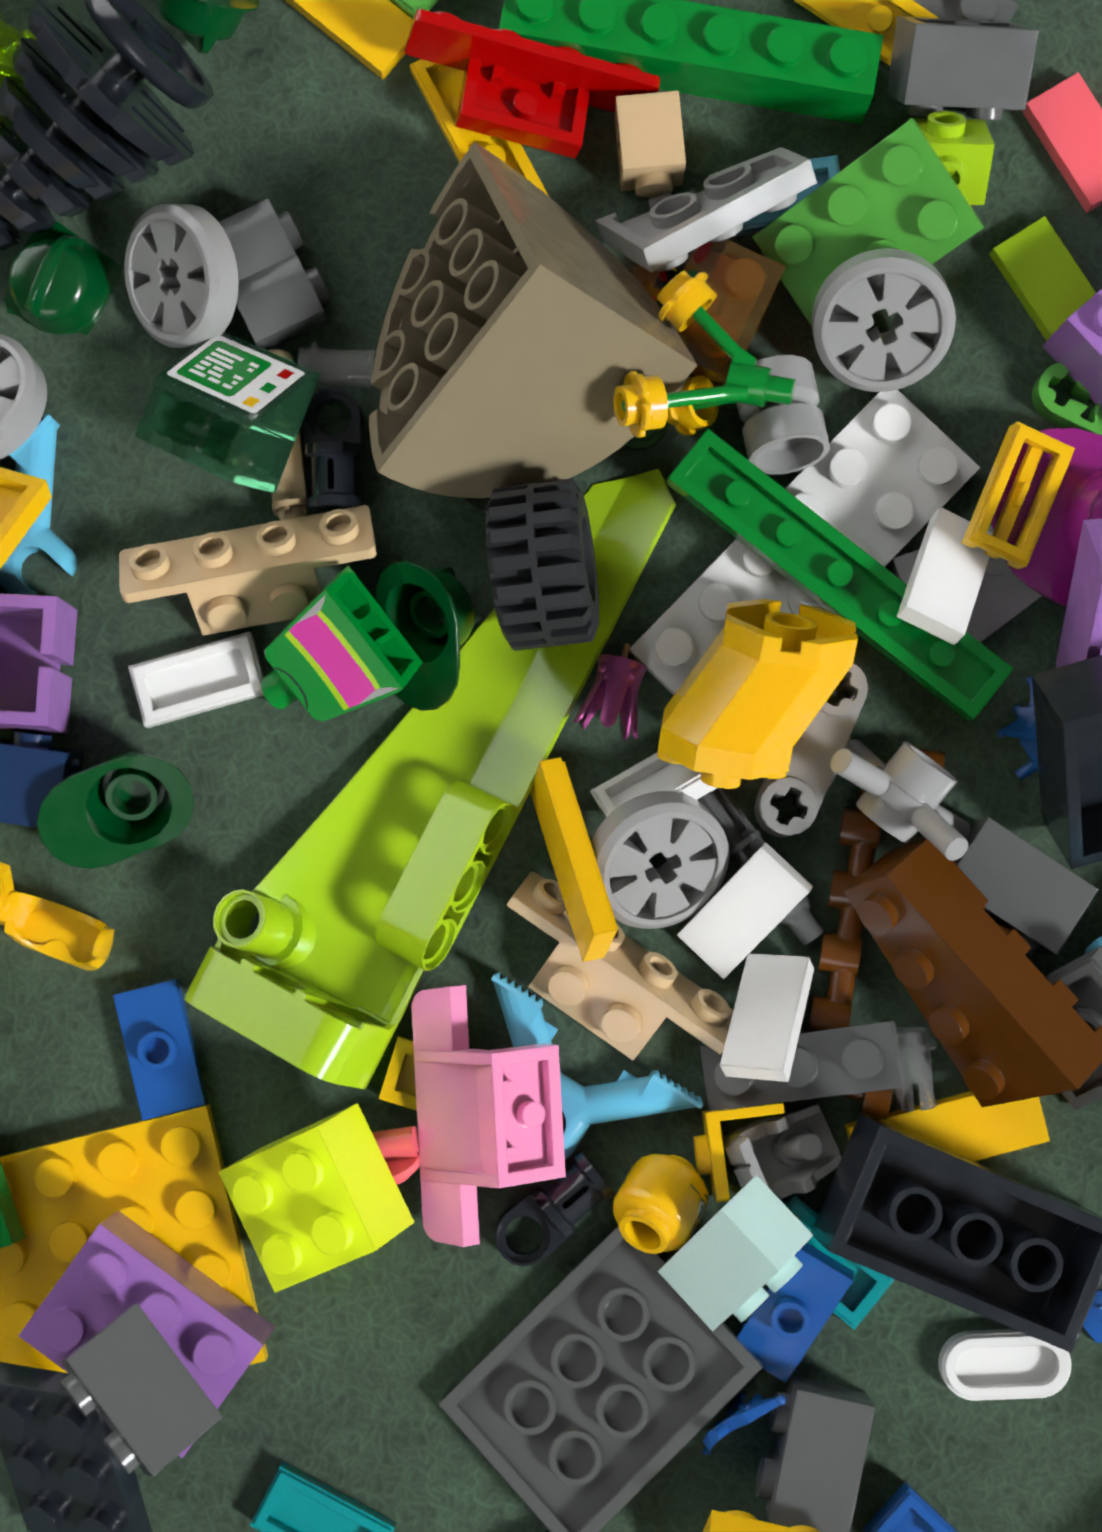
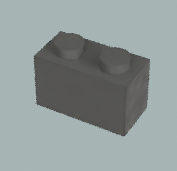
[887,16,1039,120]
[953,817,1099,958]
[60,1303,223,1477]
[755,1375,875,1532]

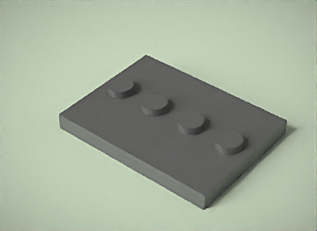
[438,1226,763,1532]

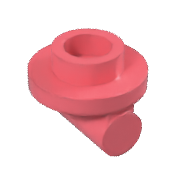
[372,1126,420,1185]

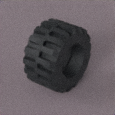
[486,478,599,651]

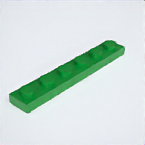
[666,429,1014,722]

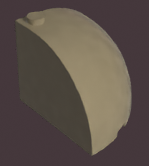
[369,142,697,498]

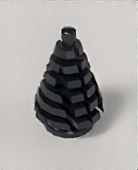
[0,0,214,251]

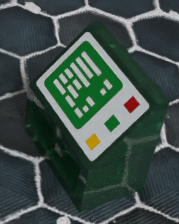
[135,332,321,493]

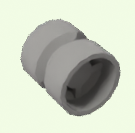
[737,355,830,475]

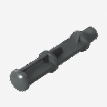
[697,788,824,946]

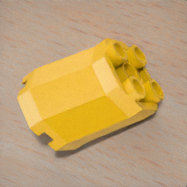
[657,599,858,789]

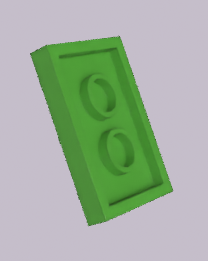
[752,118,985,326]

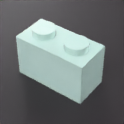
[658,1175,813,1332]

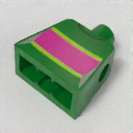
[261,565,423,722]

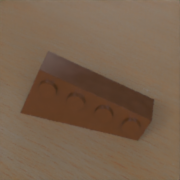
[843,838,1102,1107]

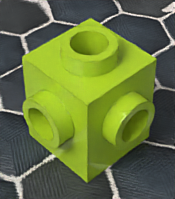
[909,111,995,205]

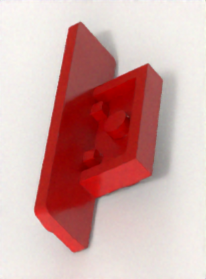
[405,9,660,159]

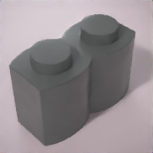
[219,199,331,353]

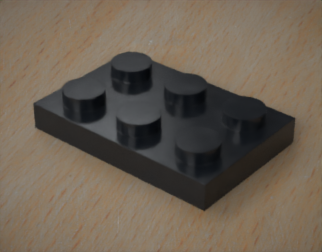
[0,1362,152,1532]

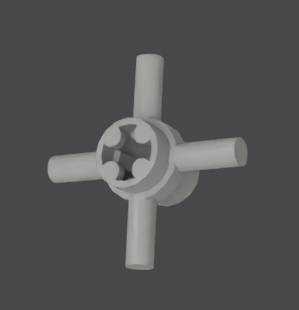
[830,739,971,861]

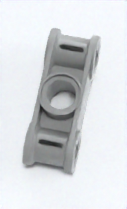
[754,663,868,838]

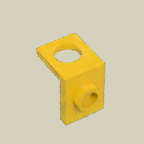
[693,1103,785,1203]

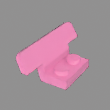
[411,985,566,1247]

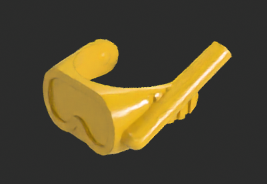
[0,862,114,971]

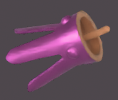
[573,643,647,740]

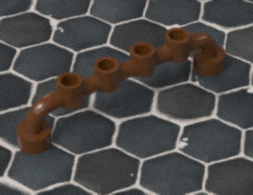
[807,748,945,1120]

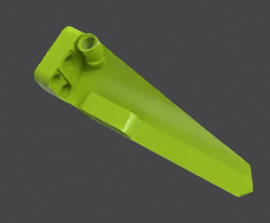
[184,469,676,1089]

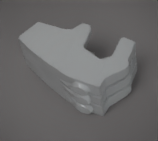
[722,1101,842,1200]

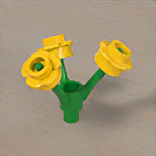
[613,270,796,438]

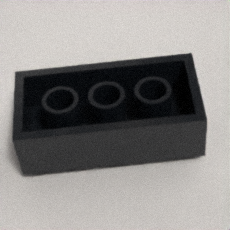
[811,1113,1102,1353]

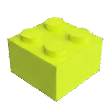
[218,1103,414,1293]

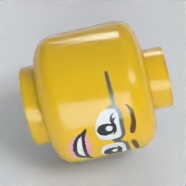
[613,1154,709,1254]

